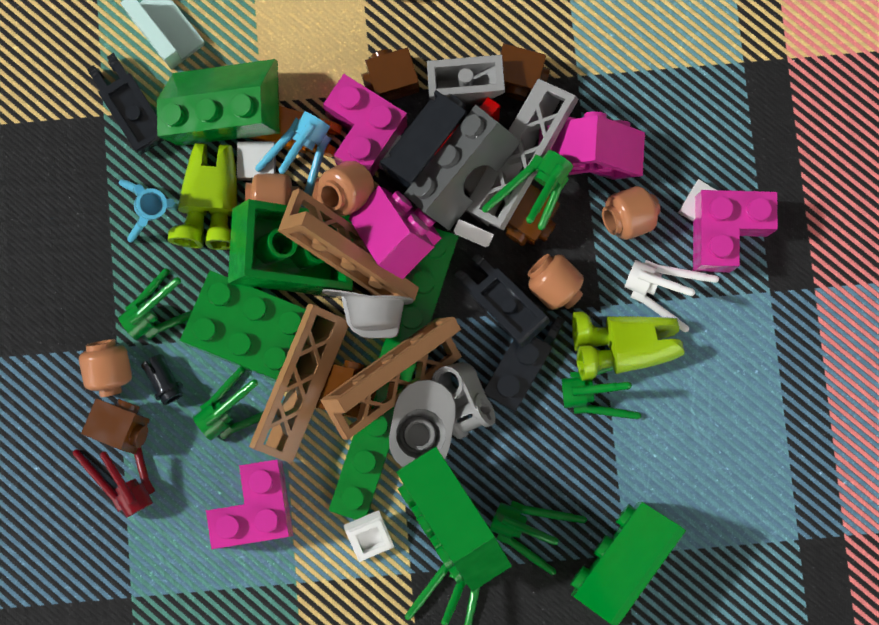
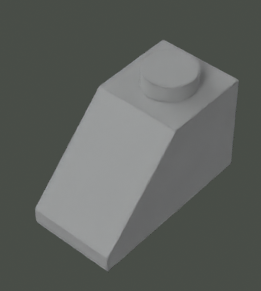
[427,55,505,109]

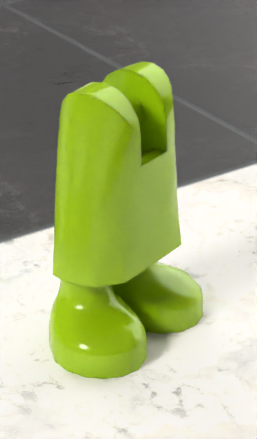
[168,143,237,250]
[572,311,684,381]

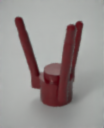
[73,447,155,518]

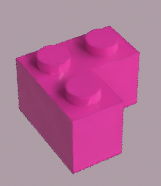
[323,74,407,177]
[538,111,645,180]
[349,185,441,280]
[693,190,778,273]
[206,459,293,549]

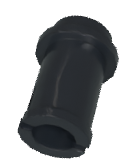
[141,354,183,405]

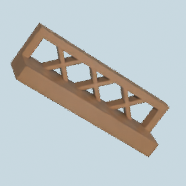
[278,189,419,301]
[249,303,349,464]
[320,317,462,440]

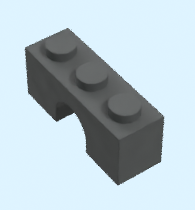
[404,105,521,230]

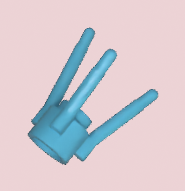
[255,111,331,208]
[119,179,178,243]

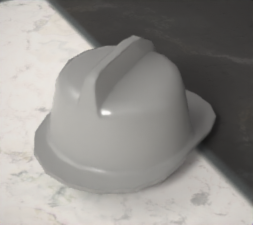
[322,289,413,339]
[389,380,455,468]

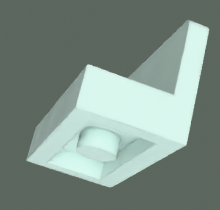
[120,0,205,70]

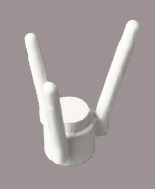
[624,260,719,332]

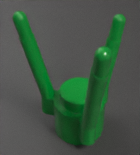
[482,150,574,230]
[118,268,193,341]
[193,367,277,441]
[561,367,641,419]
[490,500,587,575]
[405,563,480,625]

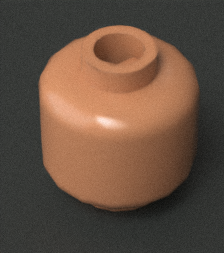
[318,161,375,216]
[245,173,300,205]
[602,186,660,240]
[527,254,584,310]
[79,339,132,397]

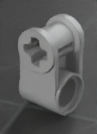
[432,362,495,439]

